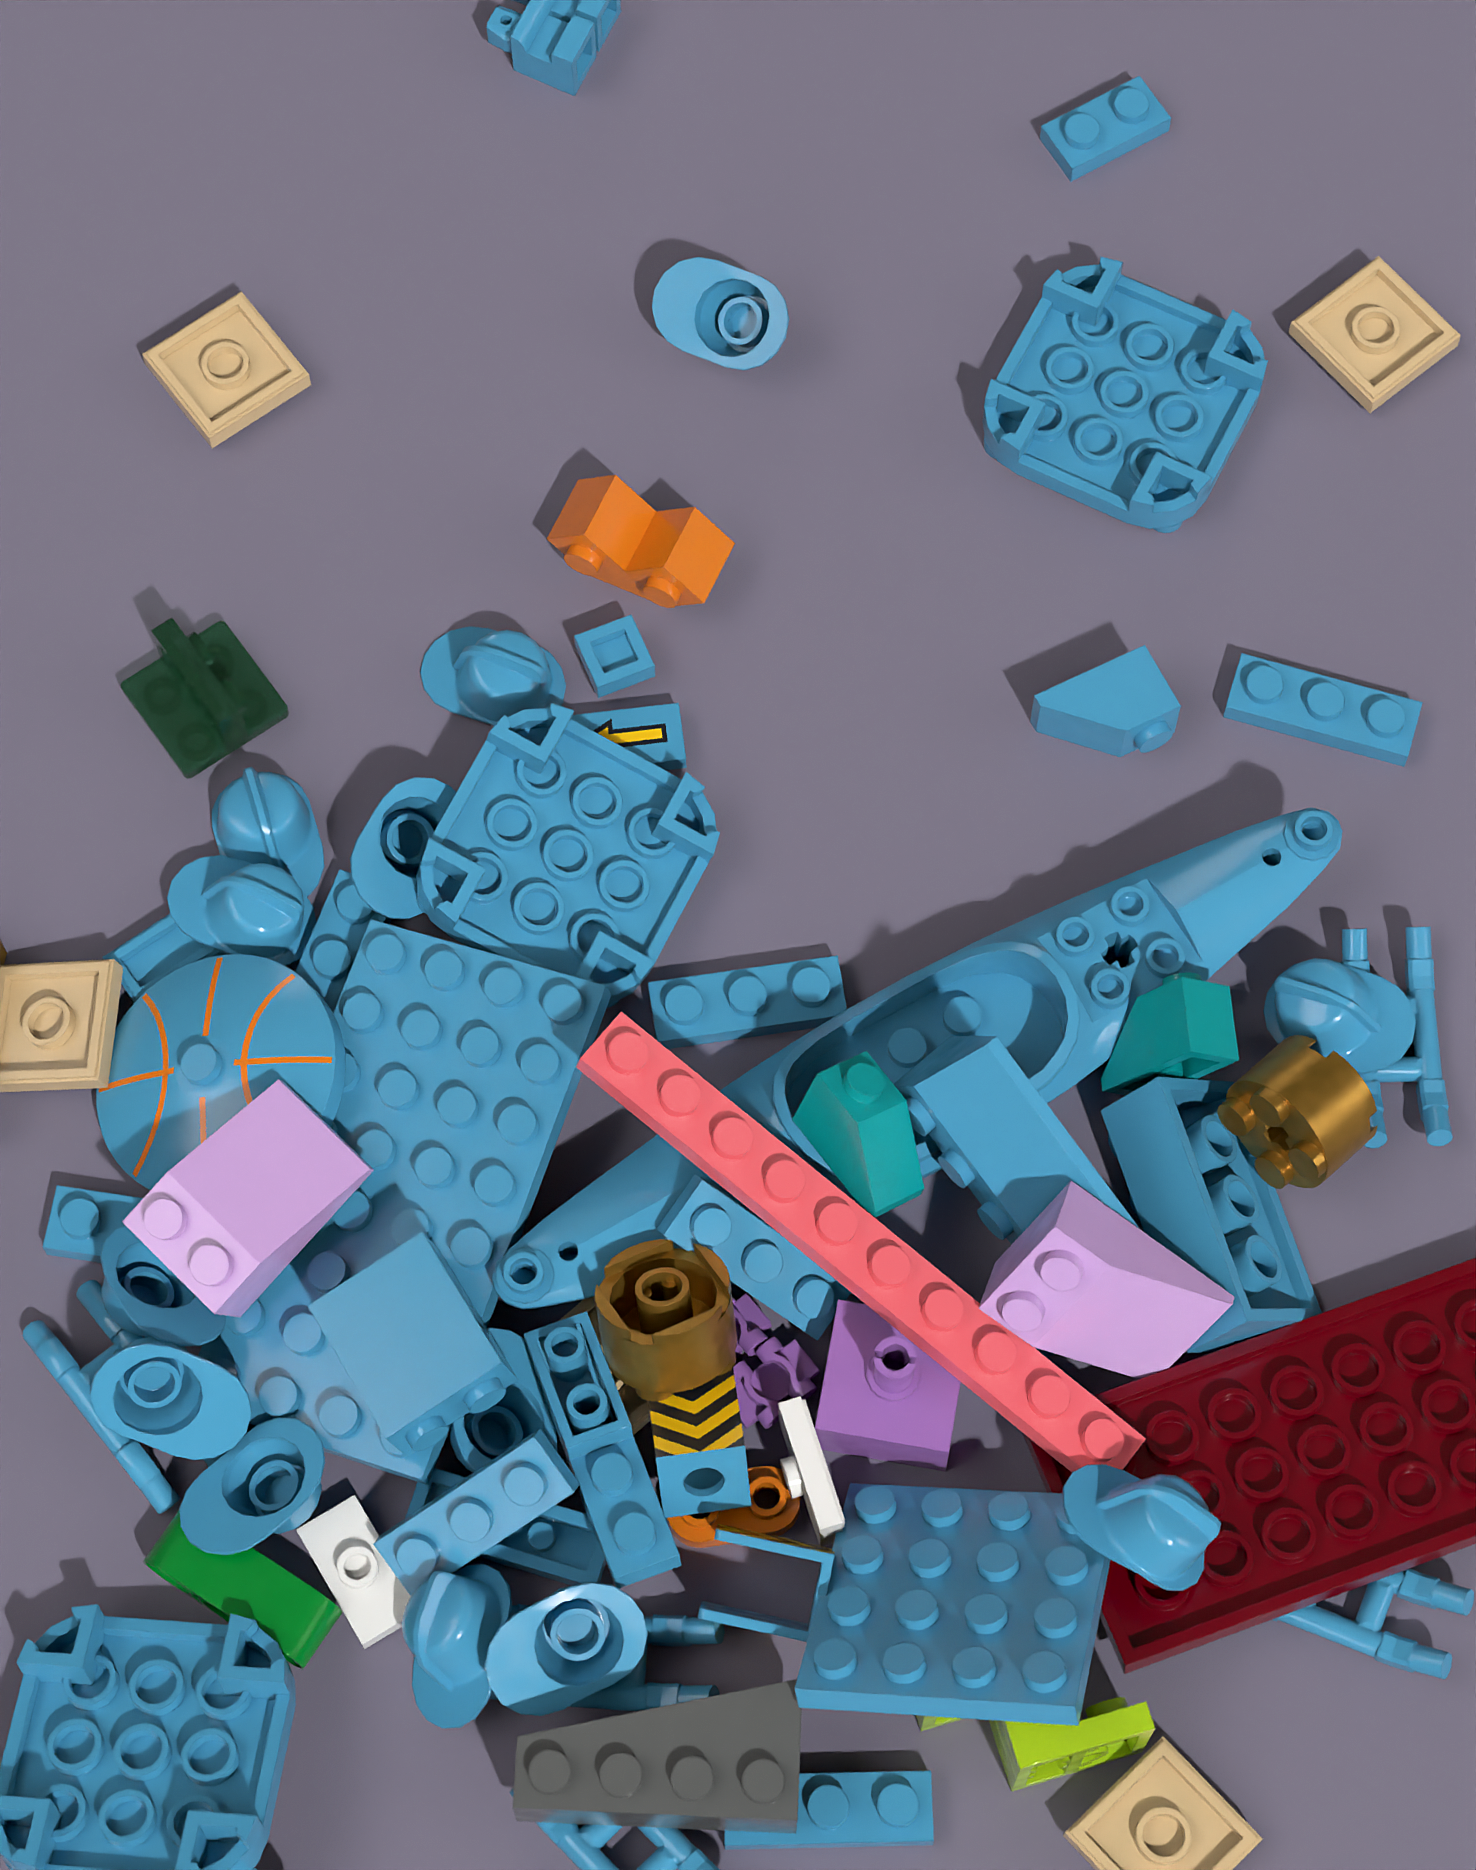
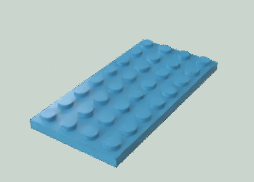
[198,919,612,1485]

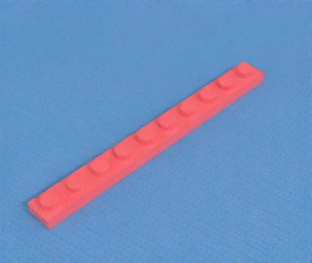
[576,1012,1146,1472]

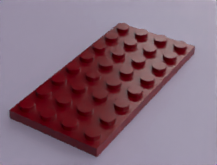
[1022,1257,1476,1674]

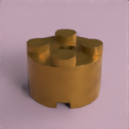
[1217,1035,1377,1189]
[594,1239,737,1401]

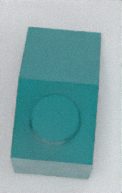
[1101,972,1239,1095]
[792,1051,924,1218]

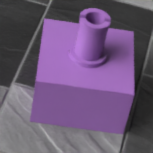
[815,1299,961,1472]

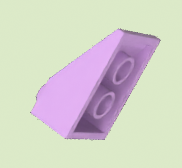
[122,1079,374,1317]
[978,1181,1234,1379]

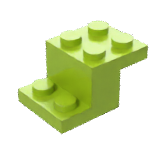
[916,1697,1155,1792]

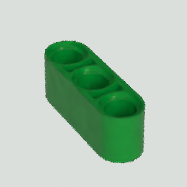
[143,1510,343,1670]

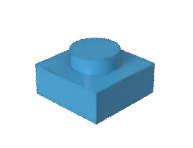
[574,614,655,698]

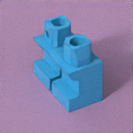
[487,0,621,96]

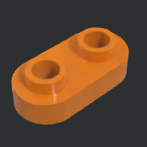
[667,1466,800,1548]

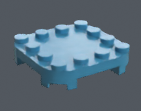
[982,256,1268,533]
[416,703,720,1008]
[0,1604,296,1870]

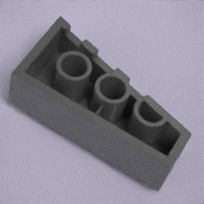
[512,1679,802,1834]

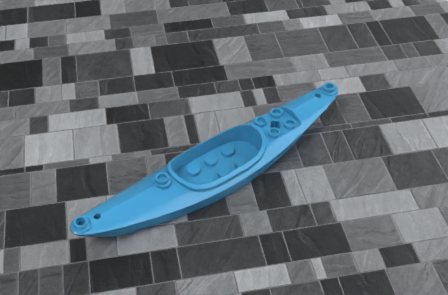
[492,807,1343,1309]

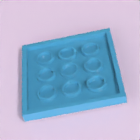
[795,1483,1111,1726]

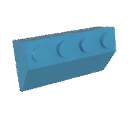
[894,1036,1140,1245]
[1100,1077,1322,1353]

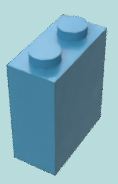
[308,1231,518,1454]

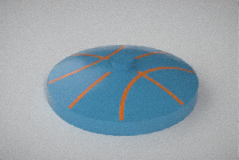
[96,954,346,1191]

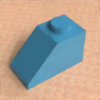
[1030,645,1181,757]

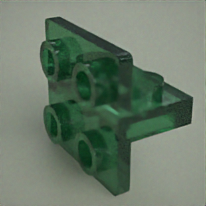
[121,618,289,779]

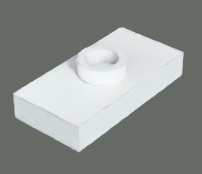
[778,1396,845,1546]
[296,1495,411,1649]

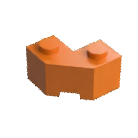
[547,475,735,608]

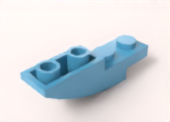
[524,1311,682,1589]

